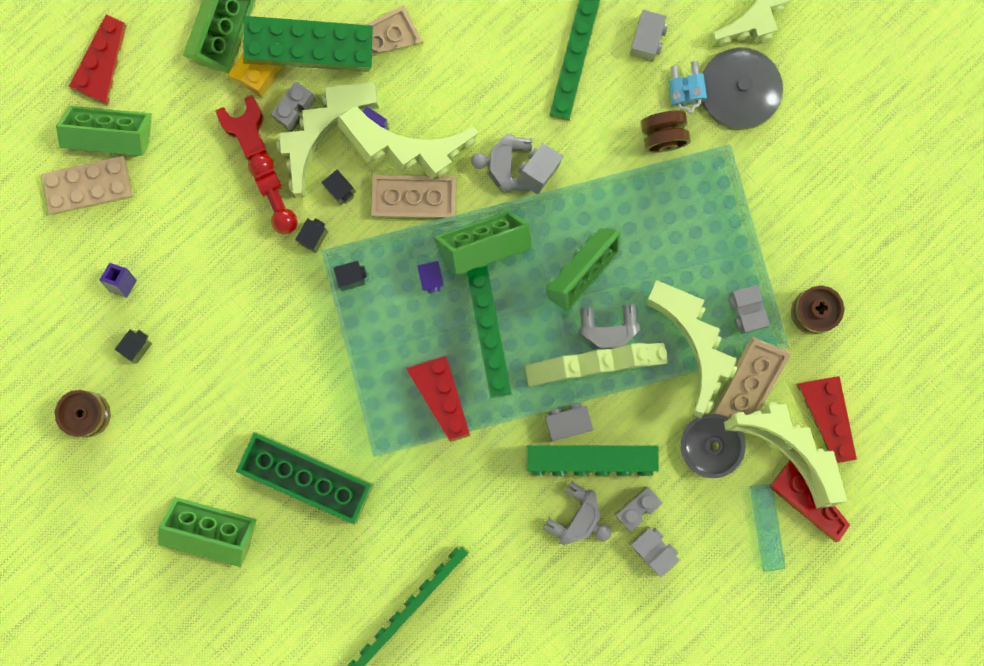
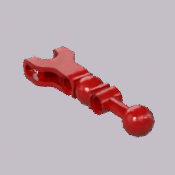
[216,95,298,235]

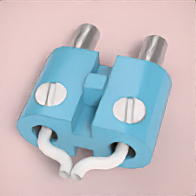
[668,61,707,113]

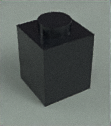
[321,169,356,205]
[295,218,328,253]
[333,260,368,291]
[114,329,152,363]

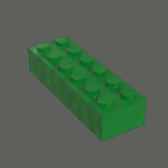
[243,16,373,72]
[236,432,374,524]
[526,445,659,476]

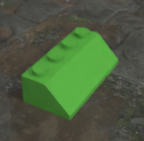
[183,0,255,73]
[56,106,152,156]
[434,211,532,275]
[546,228,621,312]
[158,497,257,567]

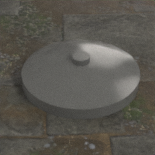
[702,48,783,130]

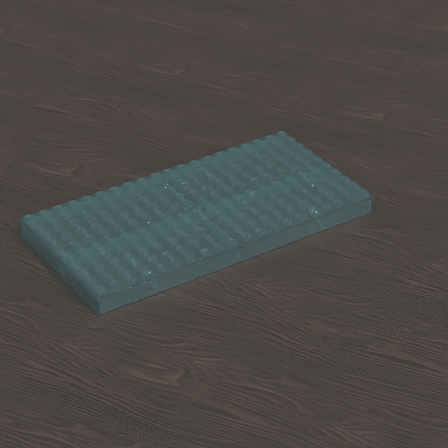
[321,144,789,457]

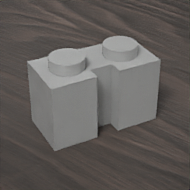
[630,10,668,61]
[271,81,316,132]
[517,143,564,195]
[728,285,770,334]
[545,403,593,442]
[614,486,663,532]
[629,527,679,578]

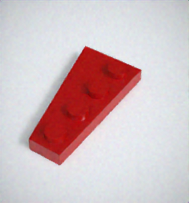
[69,14,127,105]
[406,356,471,442]
[796,376,857,463]
[769,459,850,542]

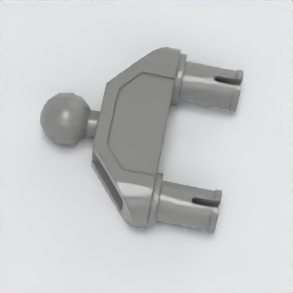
[471,134,533,193]
[578,304,640,350]
[542,481,611,545]

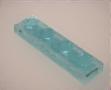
[750,483,786,572]

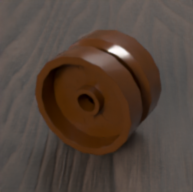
[641,110,691,153]
[791,285,845,335]
[55,390,111,438]

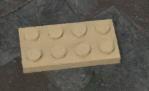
[42,156,133,215]
[371,175,456,219]
[712,337,791,419]

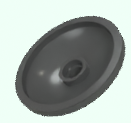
[681,414,746,478]

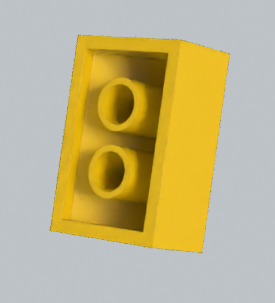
[227,53,283,98]

